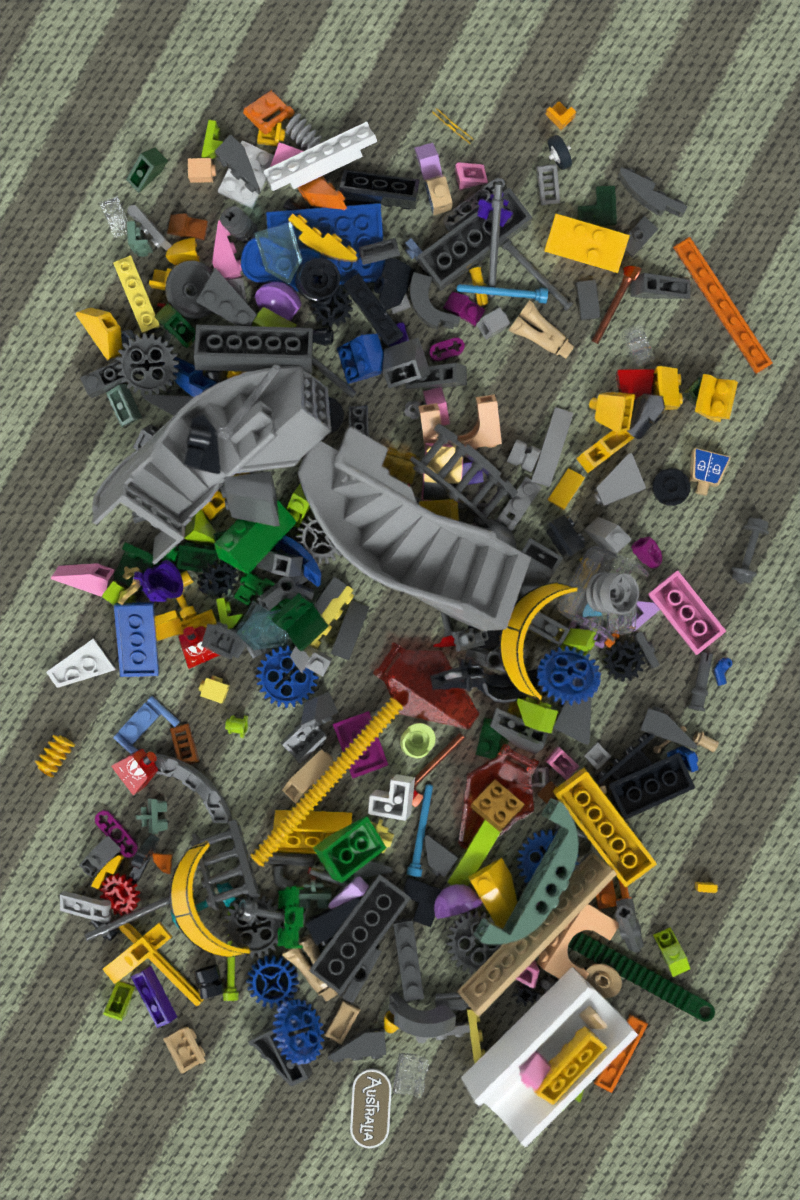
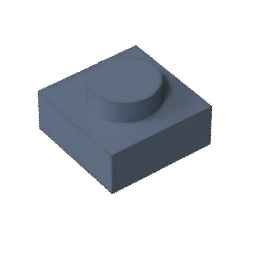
[405,238,423,261]

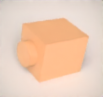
[188,158,216,183]

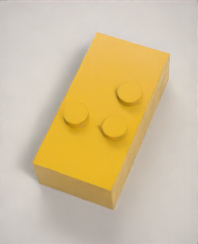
[544,213,630,273]

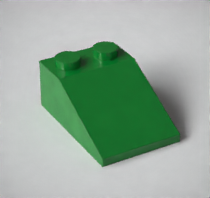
[313,816,386,883]

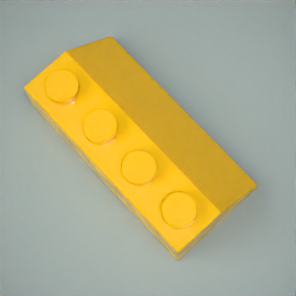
[273,810,352,854]
[533,1026,607,1105]

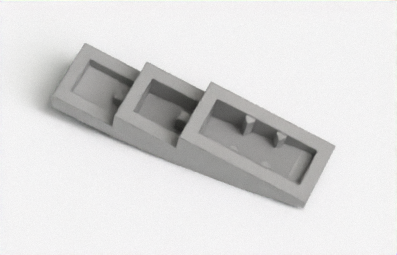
[532,407,573,487]

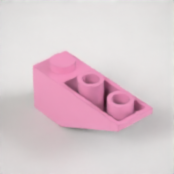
[212,220,242,280]
[51,563,115,596]

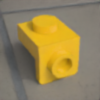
[257,122,285,147]

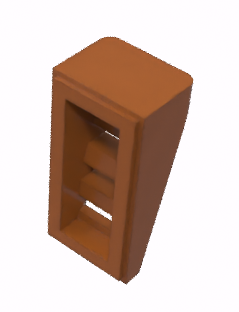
[170,723,200,765]

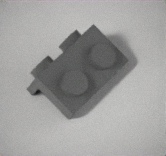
[201,622,246,659]
[280,723,327,763]

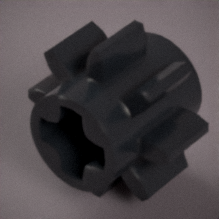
[512,983,537,1007]

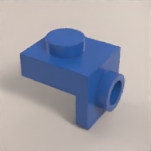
[667,746,698,772]

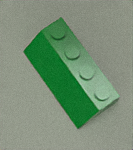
[214,500,296,575]

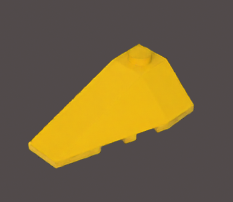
[468,857,517,929]

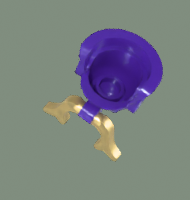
[118,560,184,605]

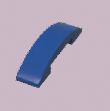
[273,535,321,587]

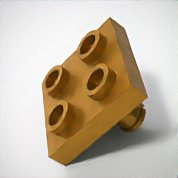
[470,780,525,832]

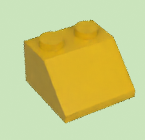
[653,366,683,410]

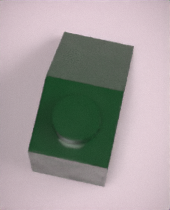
[126,148,168,193]

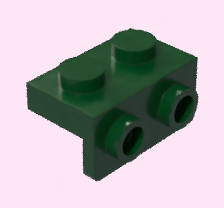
[177,542,218,573]
[475,718,509,762]

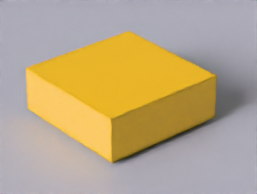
[695,882,718,893]

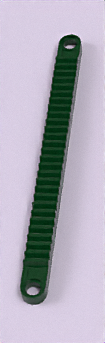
[516,895,715,1022]

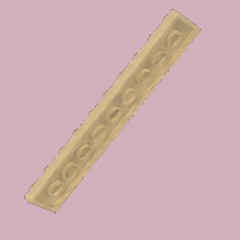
[457,852,617,1016]

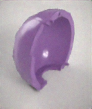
[254,282,301,321]
[434,884,483,919]

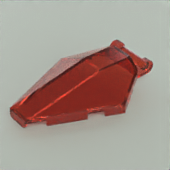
[373,642,480,729]
[458,744,539,850]

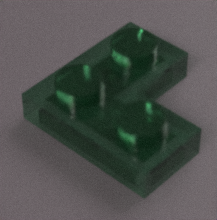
[577,186,617,226]

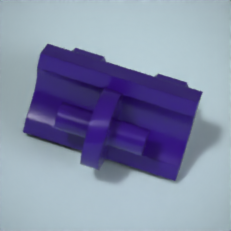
[477,192,513,227]

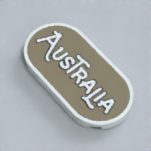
[350,1068,391,1148]

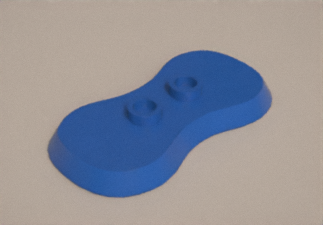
[241,237,323,292]

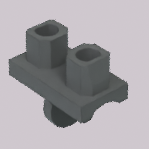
[452,628,489,652]

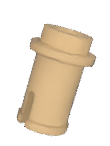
[692,732,719,752]

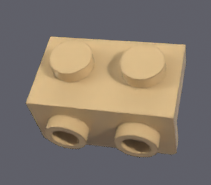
[163,1027,206,1074]

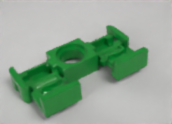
[234,572,291,622]
[278,886,304,949]

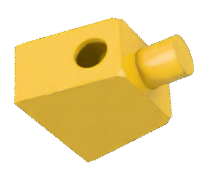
[589,392,635,433]

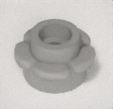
[404,400,421,419]

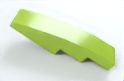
[447,820,500,886]

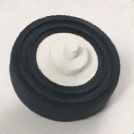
[548,135,572,170]

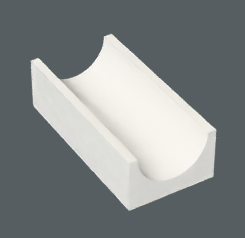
[461,967,638,1148]

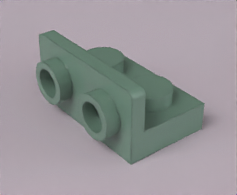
[127,221,153,257]

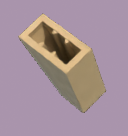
[282,749,334,804]

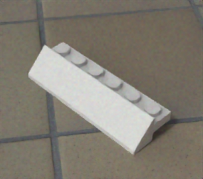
[263,122,377,191]

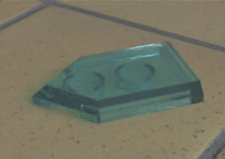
[254,223,302,285]
[237,610,288,650]

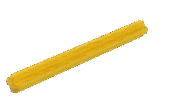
[118,923,204,1006]

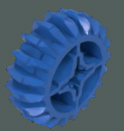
[246,954,299,1008]

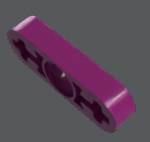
[95,810,139,857]

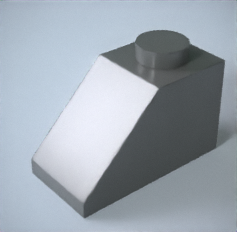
[424,833,458,877]

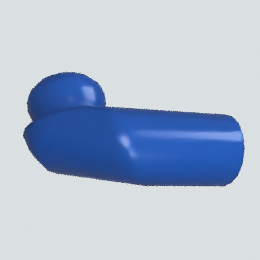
[714,658,732,686]

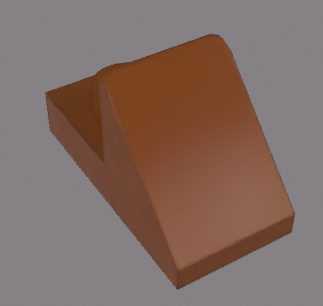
[167,213,208,241]

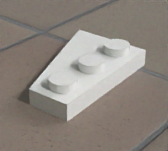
[46,639,116,688]

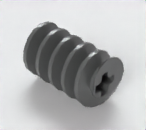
[220,206,258,244]

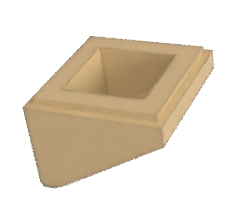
[579,1006,607,1029]

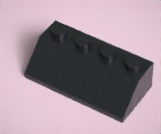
[339,169,420,210]
[608,752,695,820]

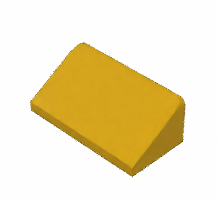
[548,468,585,510]

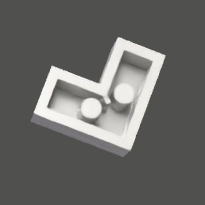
[368,774,415,821]

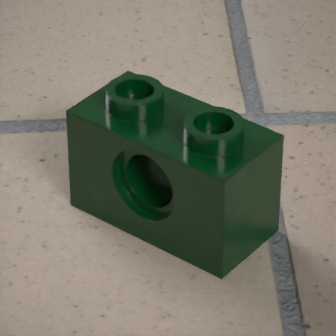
[154,303,196,348]

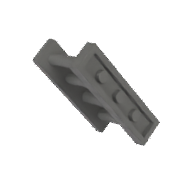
[191,819,260,911]

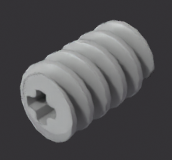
[285,113,326,151]

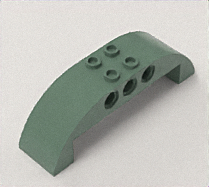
[473,798,578,945]

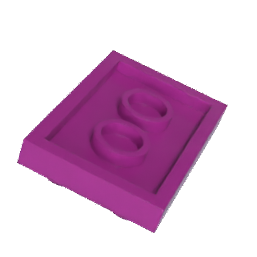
[333,711,389,779]

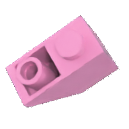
[519,1050,551,1091]

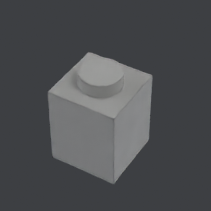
[476,307,510,340]

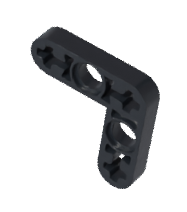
[128,834,160,884]

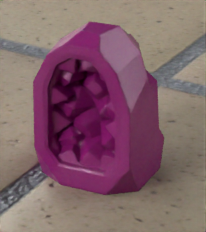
[631,536,663,569]

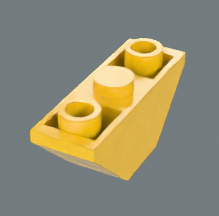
[76,307,122,361]

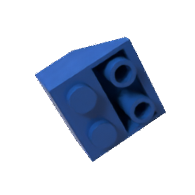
[337,334,384,384]

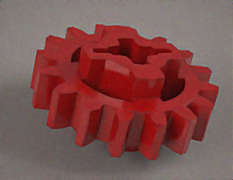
[99,873,140,916]

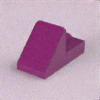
[443,291,485,327]

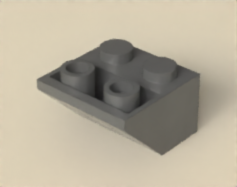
[383,337,431,388]

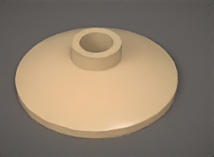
[586,964,622,998]

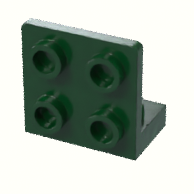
[114,542,163,593]
[272,593,329,652]

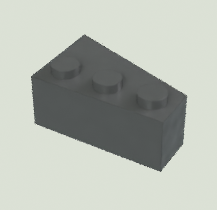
[196,268,257,326]
[248,1025,313,1087]

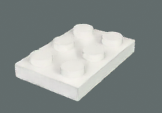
[218,141,274,209]

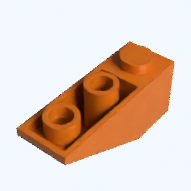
[297,176,347,210]

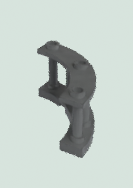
[410,423,518,528]

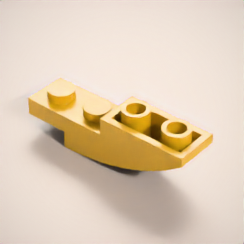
[288,214,358,262]
[103,921,173,984]

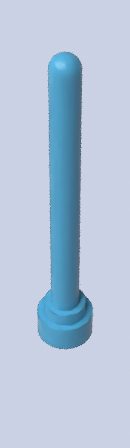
[456,284,548,304]
[406,784,433,877]

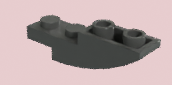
[618,167,687,218]

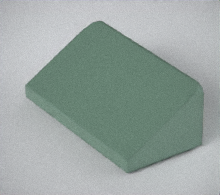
[106,384,142,427]

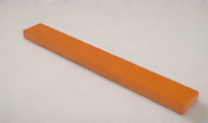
[673,237,773,374]

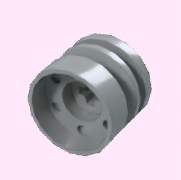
[586,572,639,615]

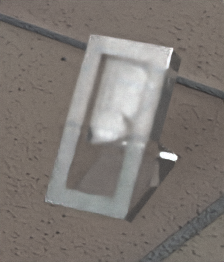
[100,196,129,238]

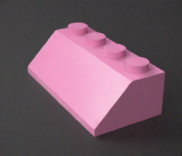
[648,571,726,655]

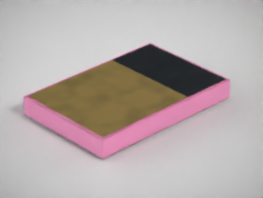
[421,443,464,502]

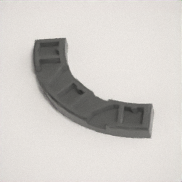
[154,753,233,823]

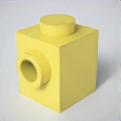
[199,675,230,703]

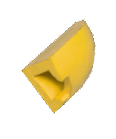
[166,237,200,265]

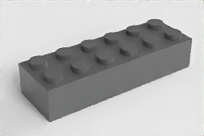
[417,188,532,291]
[194,325,313,373]
[309,874,411,995]

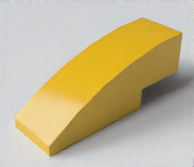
[576,430,634,473]

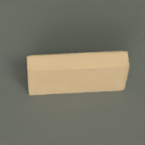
[325,1000,360,1045]

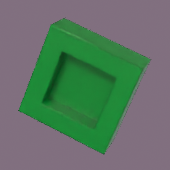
[161,546,179,563]

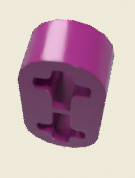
[429,338,465,362]

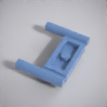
[113,696,180,754]

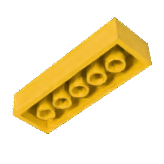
[553,767,657,887]

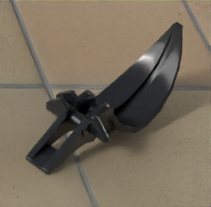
[430,658,540,703]

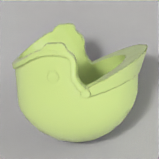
[400,723,436,758]

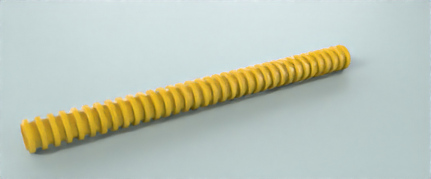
[250,697,403,866]

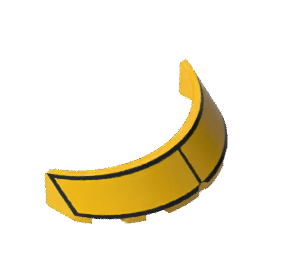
[499,582,578,700]
[170,841,251,957]

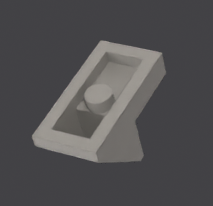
[290,646,333,676]

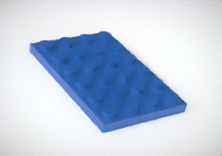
[266,203,385,285]

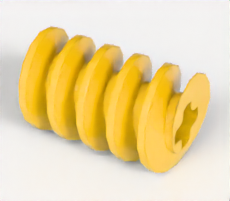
[35,735,75,778]

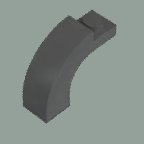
[410,272,460,330]
[389,992,456,1037]

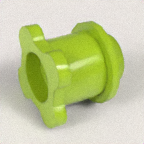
[225,715,248,738]

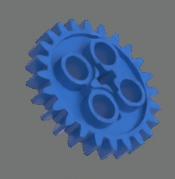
[256,646,319,708]
[537,646,601,705]
[516,829,580,889]
[272,999,324,1065]

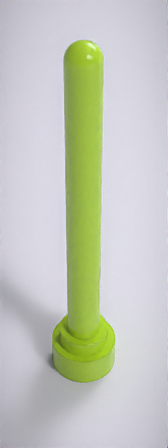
[223,906,239,1001]

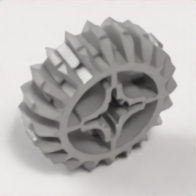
[296,516,342,564]

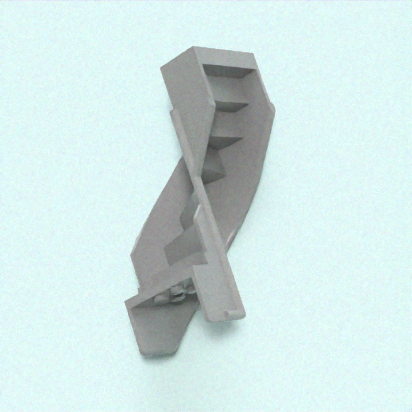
[92,365,331,564]
[298,428,531,632]

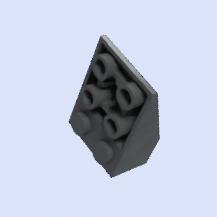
[517,538,563,600]

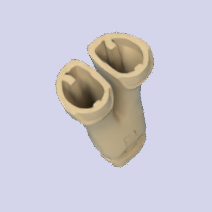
[509,300,574,359]
[282,934,338,1001]

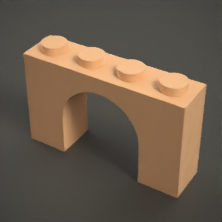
[419,394,502,450]
[536,904,619,980]

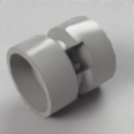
[507,439,541,472]

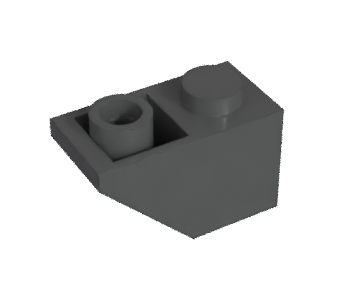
[301,692,338,729]
[79,836,121,879]

